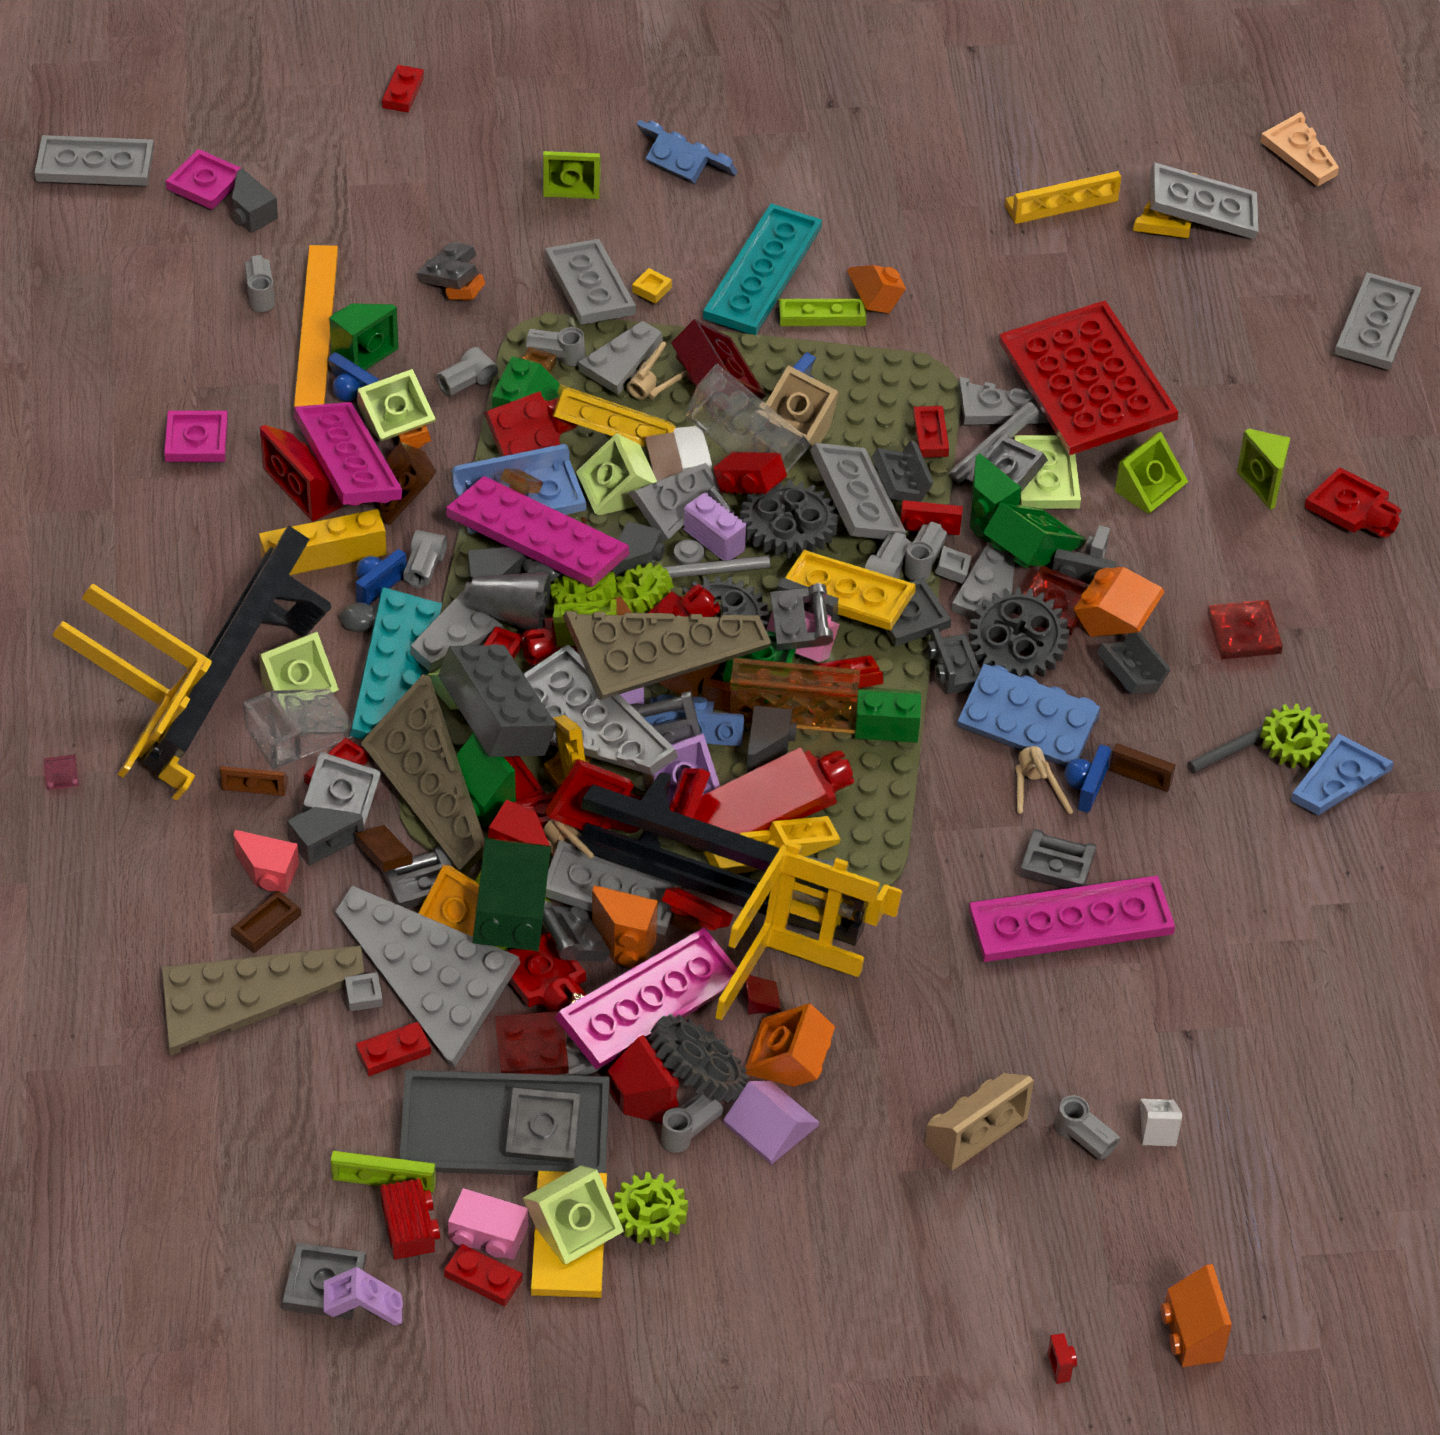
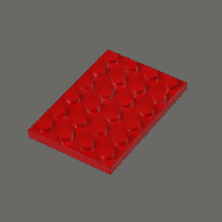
[999,300,1178,456]

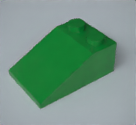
[983,502,1087,568]

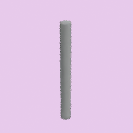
[663,556,770,578]

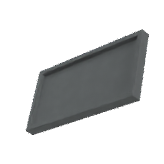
[400,1070,610,1176]

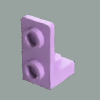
[324,1267,403,1326]

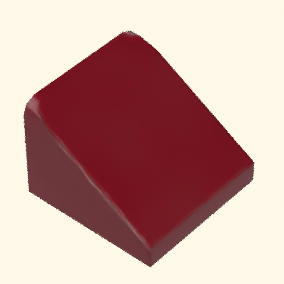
[743,975,781,1015]

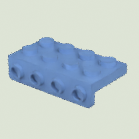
[452,444,586,534]
[957,664,1100,767]

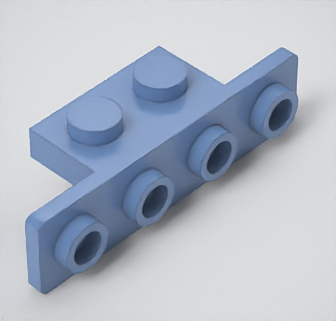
[636,120,738,184]
[644,694,744,746]

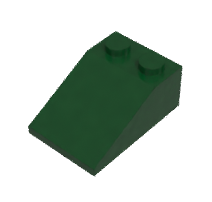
[472,838,551,951]

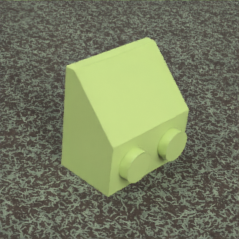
[357,369,436,442]
[576,433,657,515]
[523,1165,624,1264]

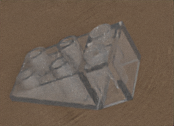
[243,689,352,770]

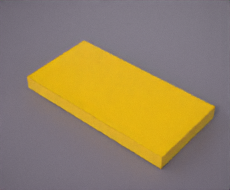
[785,550,916,631]
[531,1171,607,1298]

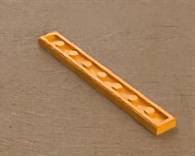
[294,245,338,407]

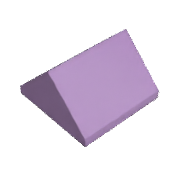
[643,733,720,806]
[723,1081,819,1165]

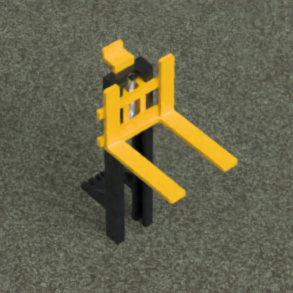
[52,526,331,800]
[575,773,902,1021]

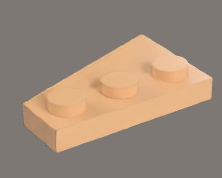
[1260,112,1339,187]

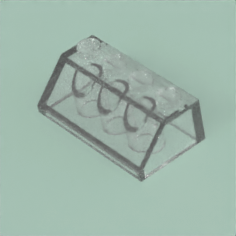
[685,363,811,473]

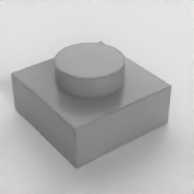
[1085,525,1110,559]
[935,546,971,584]
[345,972,383,1011]

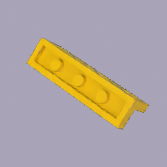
[1005,171,1121,224]
[553,384,676,447]

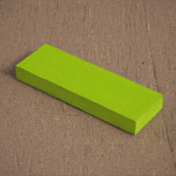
[779,299,866,326]
[331,1151,436,1193]

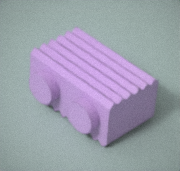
[683,493,746,560]

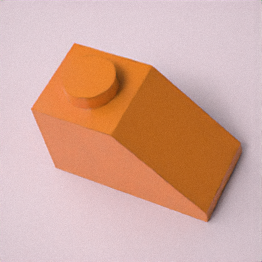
[847,265,906,314]

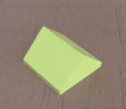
[259,632,339,713]

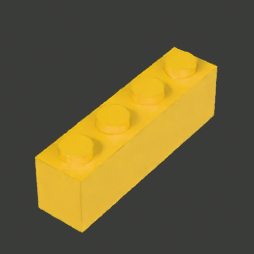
[259,509,387,575]

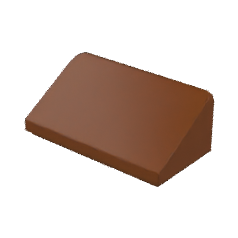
[220,766,288,796]

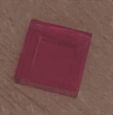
[44,754,79,790]

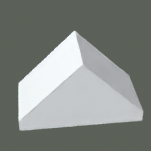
[1140,1099,1182,1146]

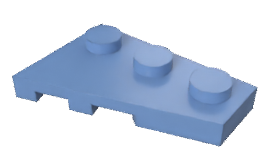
[1291,734,1394,815]

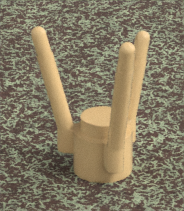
[627,341,688,400]
[1015,746,1073,815]
[543,819,594,859]

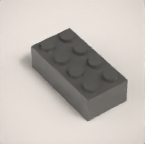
[438,644,557,757]

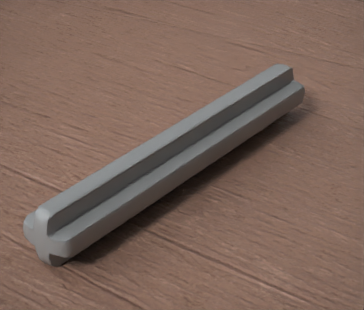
[949,402,1039,484]

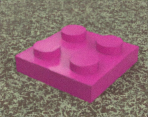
[166,149,241,210]
[164,411,228,462]

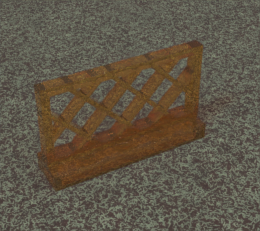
[730,658,860,734]

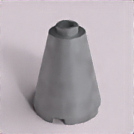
[464,572,551,631]

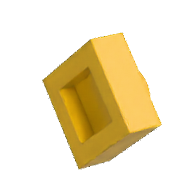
[632,268,672,304]

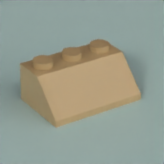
[925,1073,1034,1171]

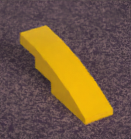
[704,816,841,874]

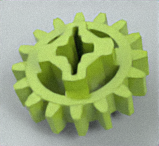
[613,562,674,613]
[550,572,618,604]
[1260,703,1330,768]
[613,1172,688,1245]

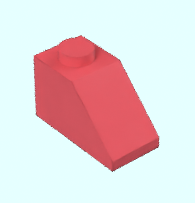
[233,830,299,893]

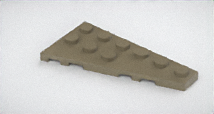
[563,611,771,700]
[361,674,485,873]
[162,945,365,1056]

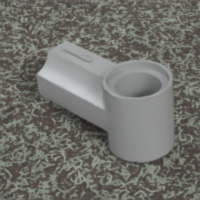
[245,255,275,312]
[526,327,586,366]
[436,347,499,396]
[904,521,947,581]
[403,530,447,589]
[865,532,912,579]
[660,1091,723,1153]
[1054,1095,1121,1161]

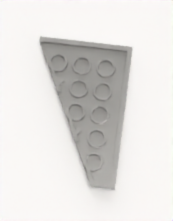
[524,644,678,775]
[335,885,521,1068]

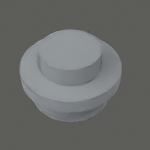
[674,540,704,565]

